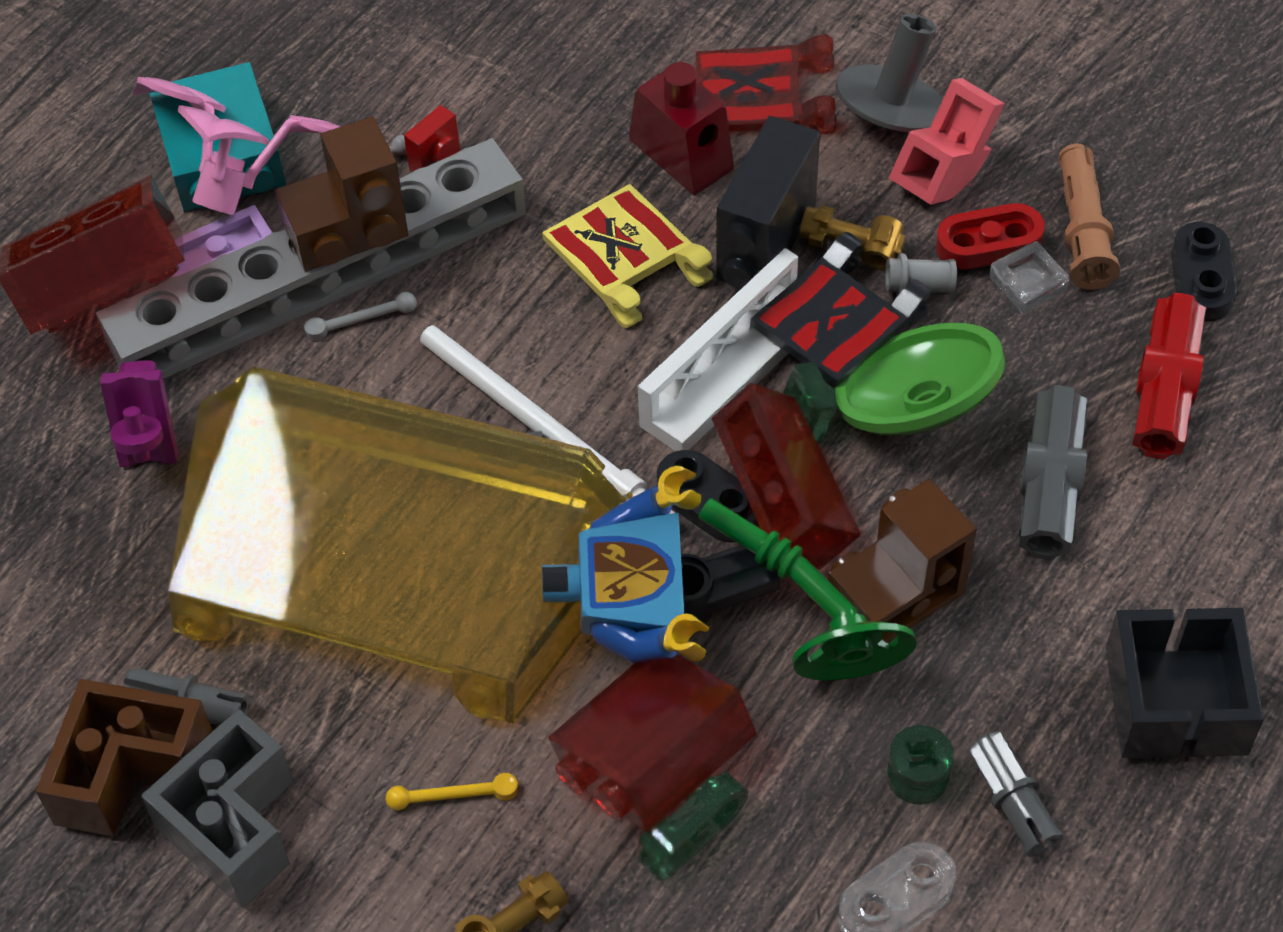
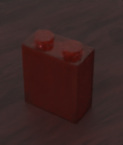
[548,655,757,832]

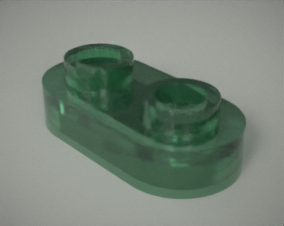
[638,772,749,881]

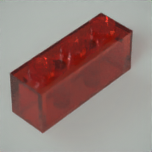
[711,383,861,570]

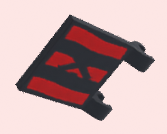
[750,232,932,387]

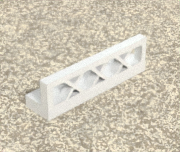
[638,248,798,451]

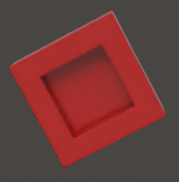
[404,105,460,172]

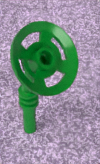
[699,498,917,681]

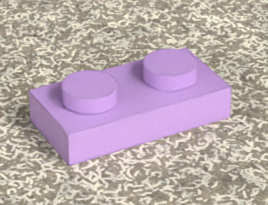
[155,205,272,278]

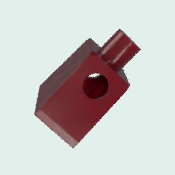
[629,62,734,196]

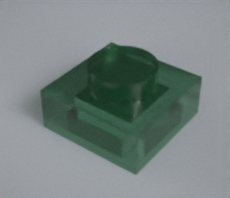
[779,362,837,445]

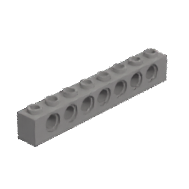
[95,138,526,379]

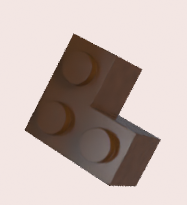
[275,116,409,272]
[828,478,977,643]
[35,679,213,837]

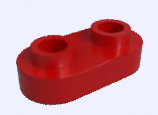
[936,203,1045,269]

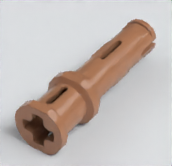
[1058,143,1121,290]

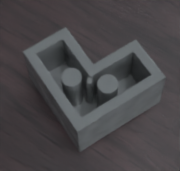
[141,708,293,909]

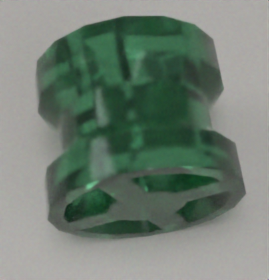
[886,725,954,805]

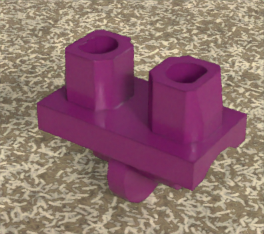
[100,360,179,467]

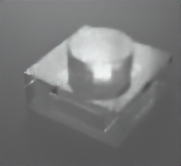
[990,241,1070,314]

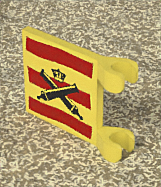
[542,184,713,328]

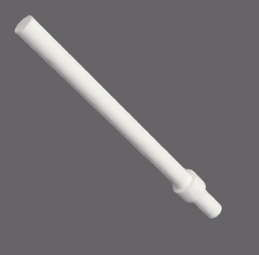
[420,325,675,514]

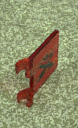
[696,35,837,134]

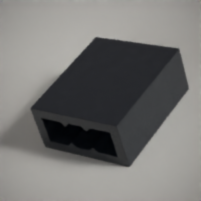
[716,115,820,289]

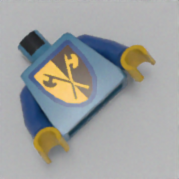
[542,466,709,663]

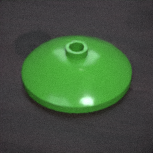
[835,323,1005,436]

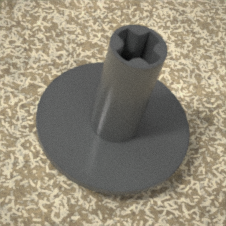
[836,14,943,133]

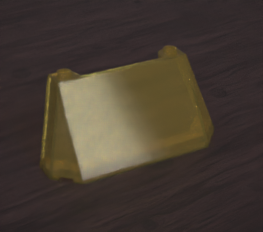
[168,366,634,724]

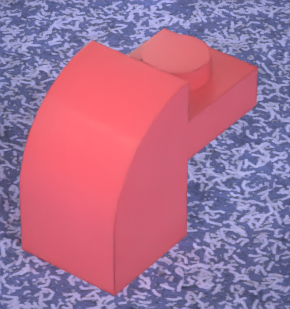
[889,78,1005,205]

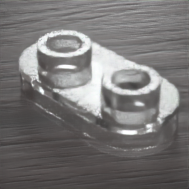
[838,842,956,932]

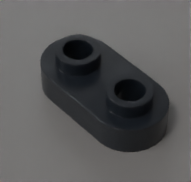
[1171,222,1236,321]
[657,450,761,543]

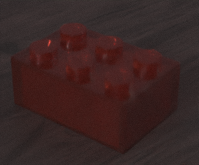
[0,175,185,335]

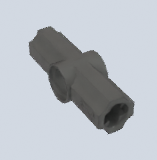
[1018,385,1088,560]

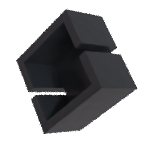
[1106,608,1264,758]

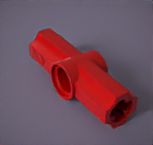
[1132,292,1206,460]

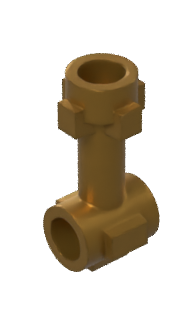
[799,205,906,270]
[455,871,568,932]

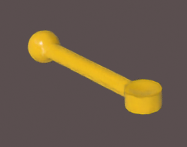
[385,773,518,811]

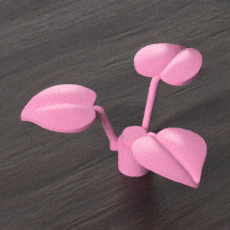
[133,77,341,215]

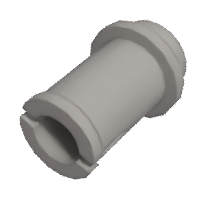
[885,253,957,297]

